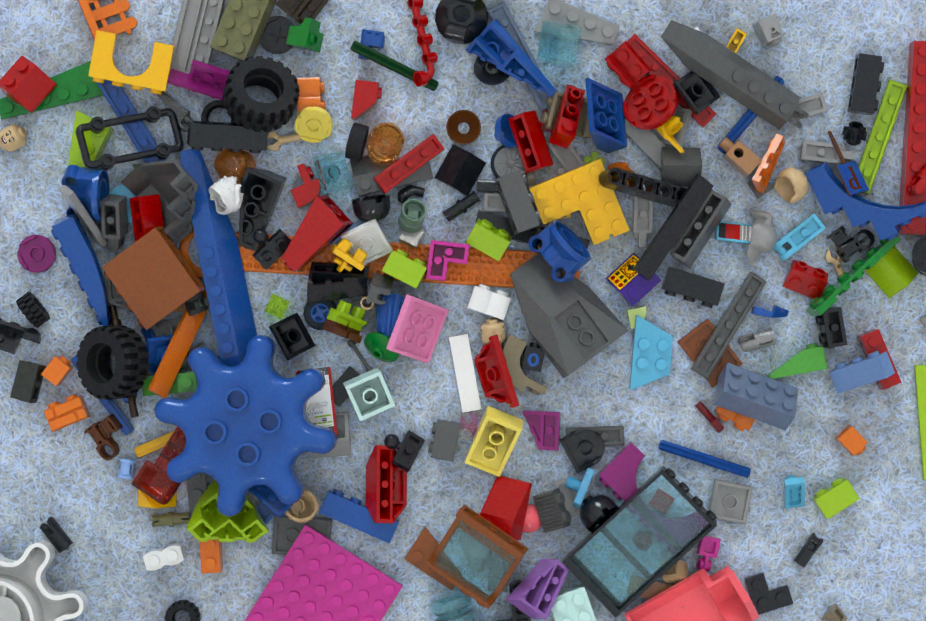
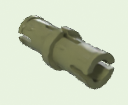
[151,512,190,527]

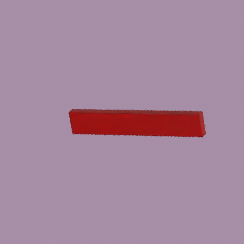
[627,34,716,128]

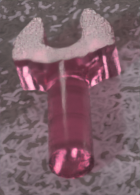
[460,411,479,437]

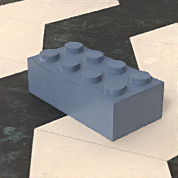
[714,362,798,430]

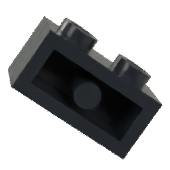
[815,307,848,348]

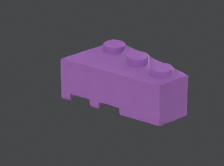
[506,559,569,620]

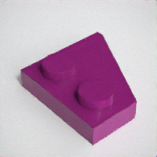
[523,410,561,451]

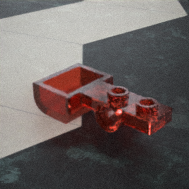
[131,426,186,505]

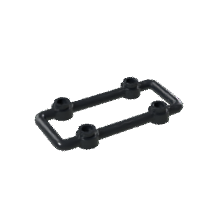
[76,106,184,170]

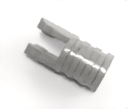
[738,328,776,352]

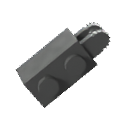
[100,194,128,252]

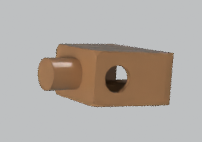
[719,137,762,178]

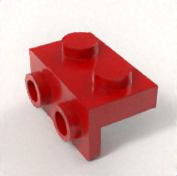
[783,260,828,299]

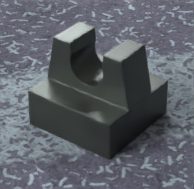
[185,291,209,316]

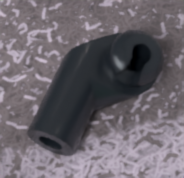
[397,185,425,203]

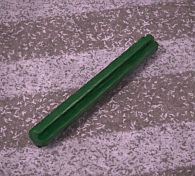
[350,41,439,91]

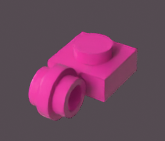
[696,536,721,572]

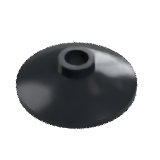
[474,56,510,85]

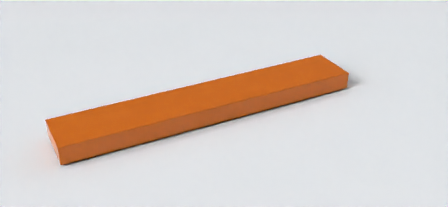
[148,290,209,398]

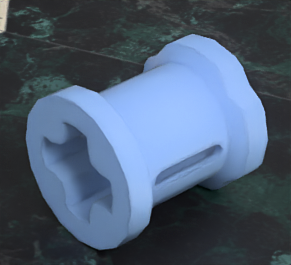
[117,458,137,480]

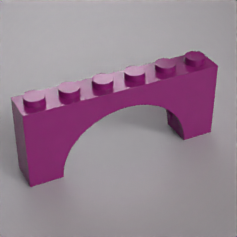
[598,442,708,554]

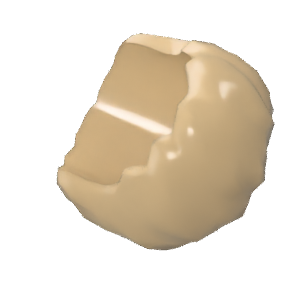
[774,167,809,204]
[285,489,319,523]

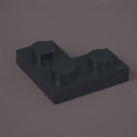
[744,572,793,615]

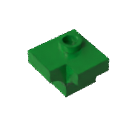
[286,18,324,53]

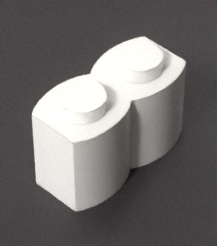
[467,284,511,320]
[143,543,187,571]

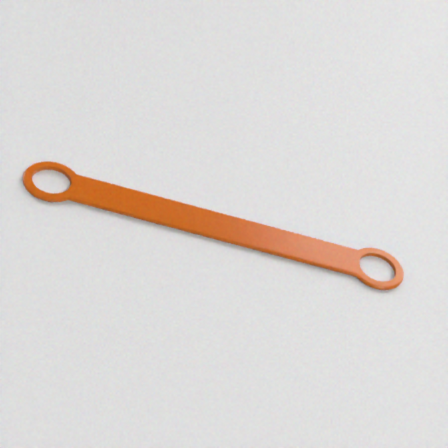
[179,226,580,288]

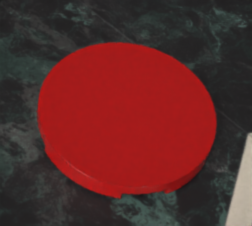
[623,75,679,130]

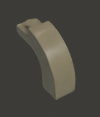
[503,334,547,396]

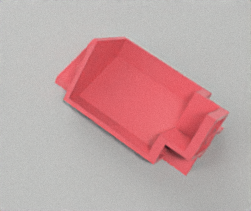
[624,566,759,621]

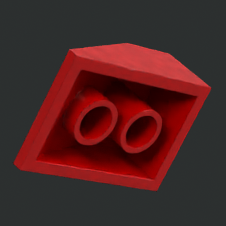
[480,475,532,540]

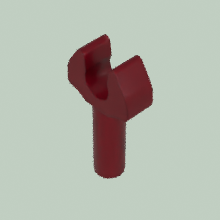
[695,401,724,433]

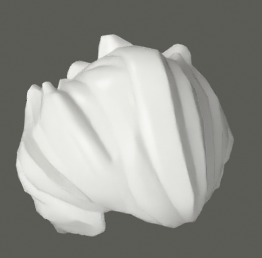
[208,176,243,215]

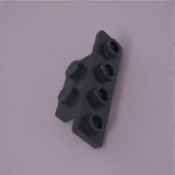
[0,318,41,354]

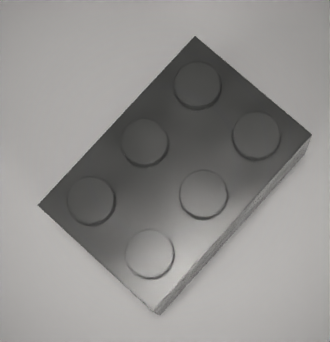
[495,170,541,236]

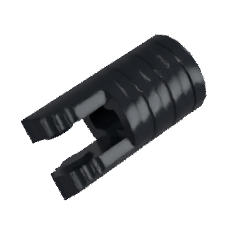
[40,517,73,553]

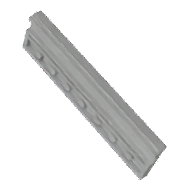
[170,0,225,74]

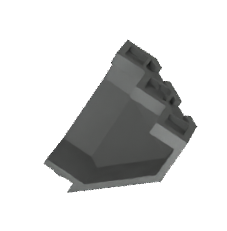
[121,159,198,244]

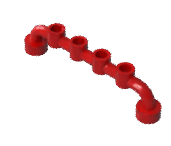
[407,0,438,87]

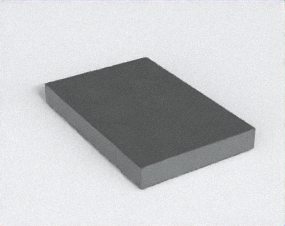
[272,515,332,555]

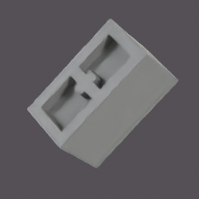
[753,13,786,48]

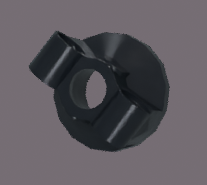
[435,0,488,44]

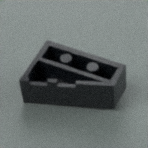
[307,262,369,303]

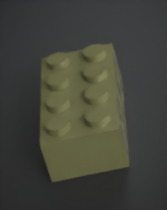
[210,0,277,62]

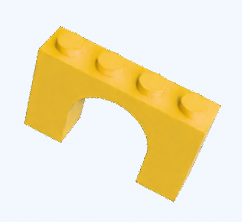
[88,30,175,95]

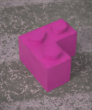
[426,240,469,281]

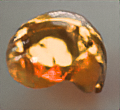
[366,122,405,165]
[213,149,256,184]

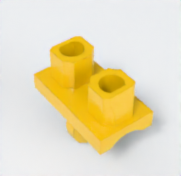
[331,238,367,272]

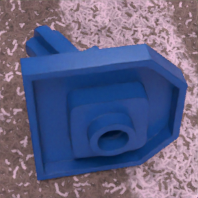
[141,328,174,374]

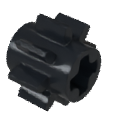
[842,121,867,145]

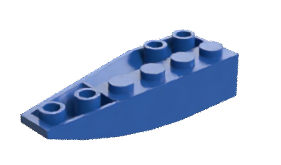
[51,213,110,326]

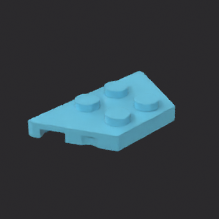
[629,315,673,389]

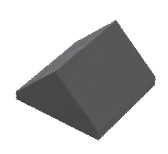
[661,147,702,186]

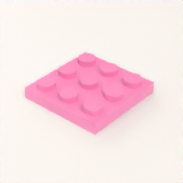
[386,294,449,364]

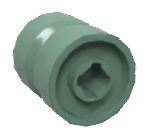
[398,199,427,233]

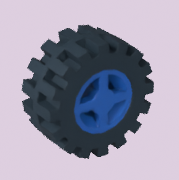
[303,300,337,330]

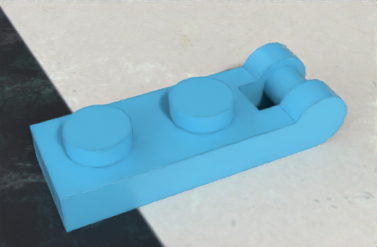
[774,213,826,261]

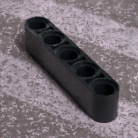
[599,168,687,207]

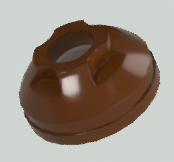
[446,110,481,145]

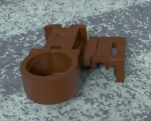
[84,414,123,460]

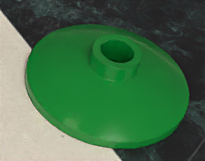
[364,332,399,362]

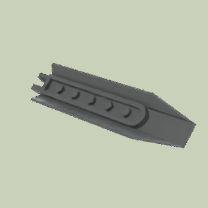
[661,20,809,130]

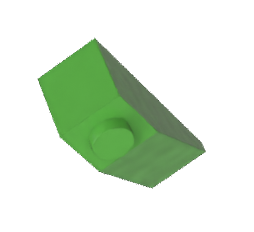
[767,343,827,379]
[142,372,197,396]

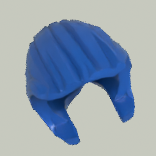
[376,292,405,338]

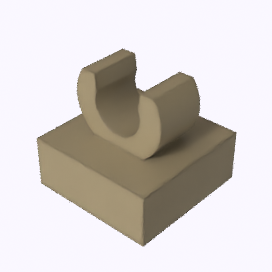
[821,603,847,621]

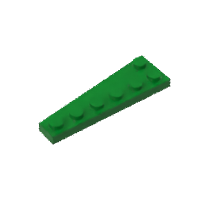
[0,61,104,120]
[806,236,901,316]

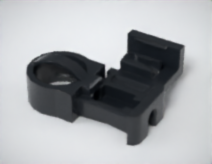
[827,225,875,263]

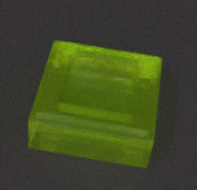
[264,294,290,319]

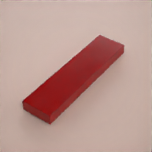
[373,134,444,194]

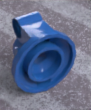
[61,165,110,221]
[528,220,591,283]

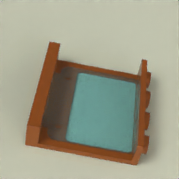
[425,505,528,609]

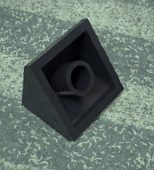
[673,71,721,115]
[434,145,486,196]
[269,313,315,361]

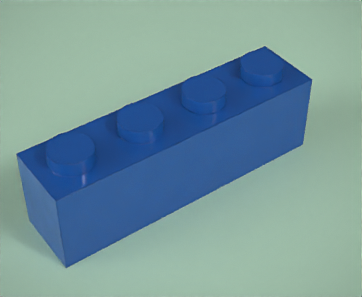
[319,489,399,544]

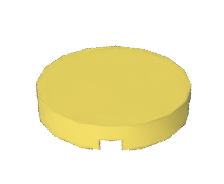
[295,107,333,143]

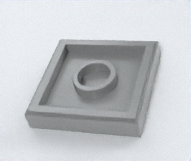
[709,479,753,524]

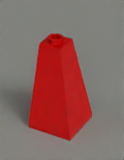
[282,195,354,272]

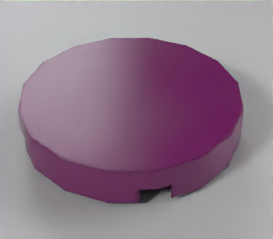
[17,235,56,273]

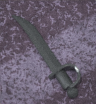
[156,91,194,132]

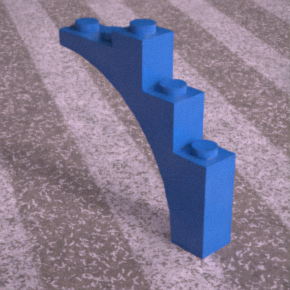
[805,162,926,241]

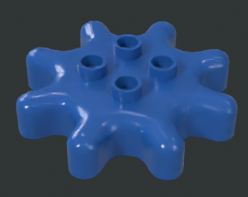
[154,335,337,516]

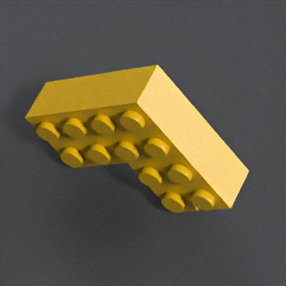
[528,158,630,245]

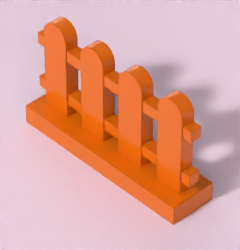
[78,0,137,42]

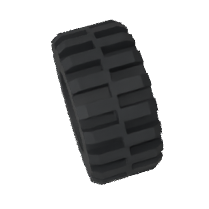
[223,56,300,132]
[76,325,150,400]

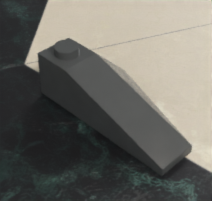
[350,155,433,197]

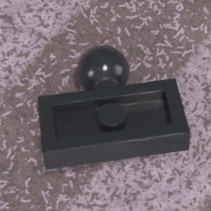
[252,229,291,270]
[384,430,425,473]

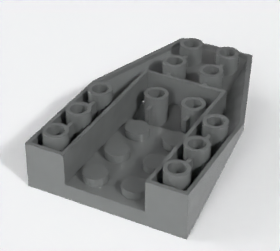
[510,253,628,378]

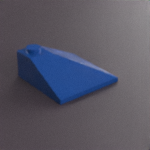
[585,78,627,154]

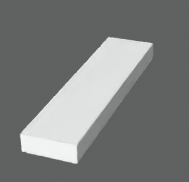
[449,334,481,413]

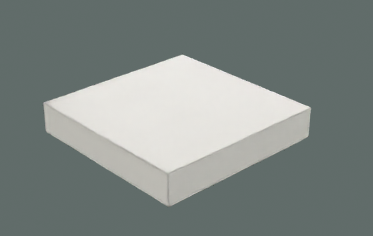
[341,219,393,265]

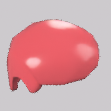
[522,504,542,533]

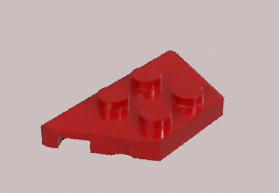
[474,334,519,408]

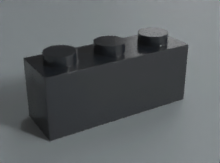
[847,53,884,115]
[661,267,725,308]

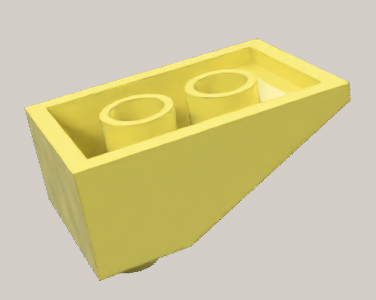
[464,406,523,477]

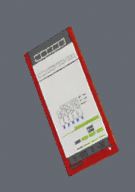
[296,367,338,435]

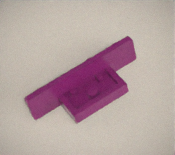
[167,60,230,101]

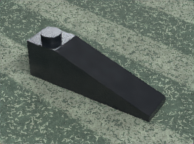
[239,167,287,252]

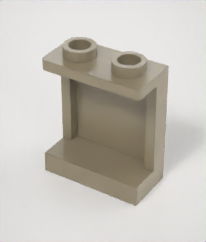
[541,90,591,139]

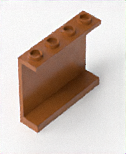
[102,226,206,330]

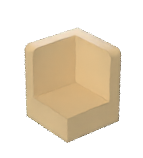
[660,559,689,585]

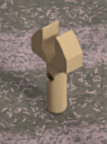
[267,131,301,151]
[825,247,845,277]

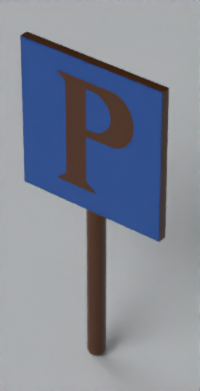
[828,131,869,196]

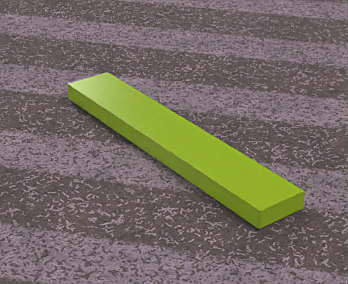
[858,80,908,194]
[914,364,926,480]

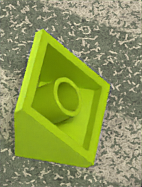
[864,246,918,298]

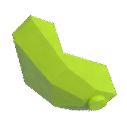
[187,480,269,543]

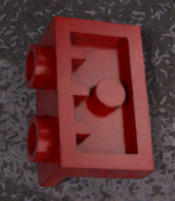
[605,41,651,88]

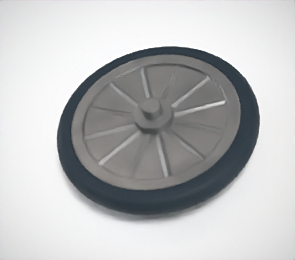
[491,145,527,178]

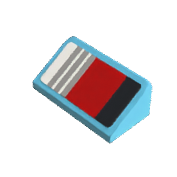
[715,221,752,244]

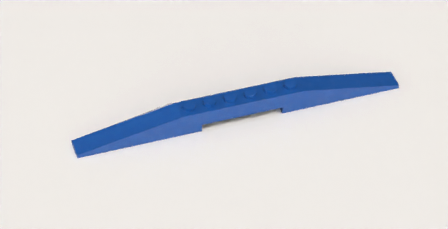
[180,149,257,366]

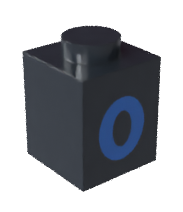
[521,343,544,372]

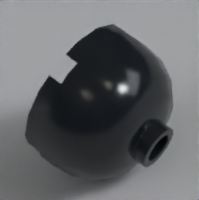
[351,195,391,224]
[580,495,618,532]

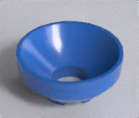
[494,114,517,148]

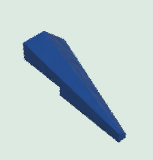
[466,19,557,97]

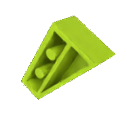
[68,110,114,168]

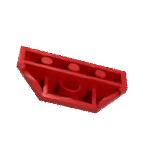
[366,445,407,524]

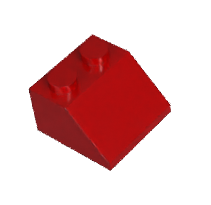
[0,56,57,114]

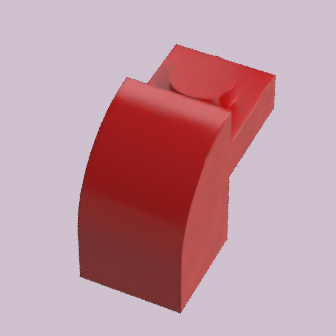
[290,163,321,209]

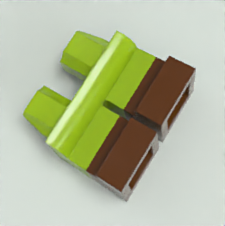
[322,300,367,343]

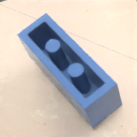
[829,351,895,393]

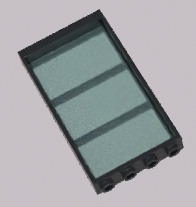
[562,466,717,618]

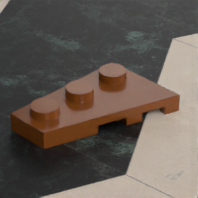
[404,526,463,590]

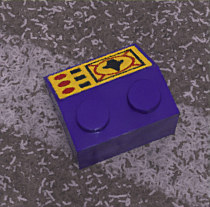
[605,253,661,307]

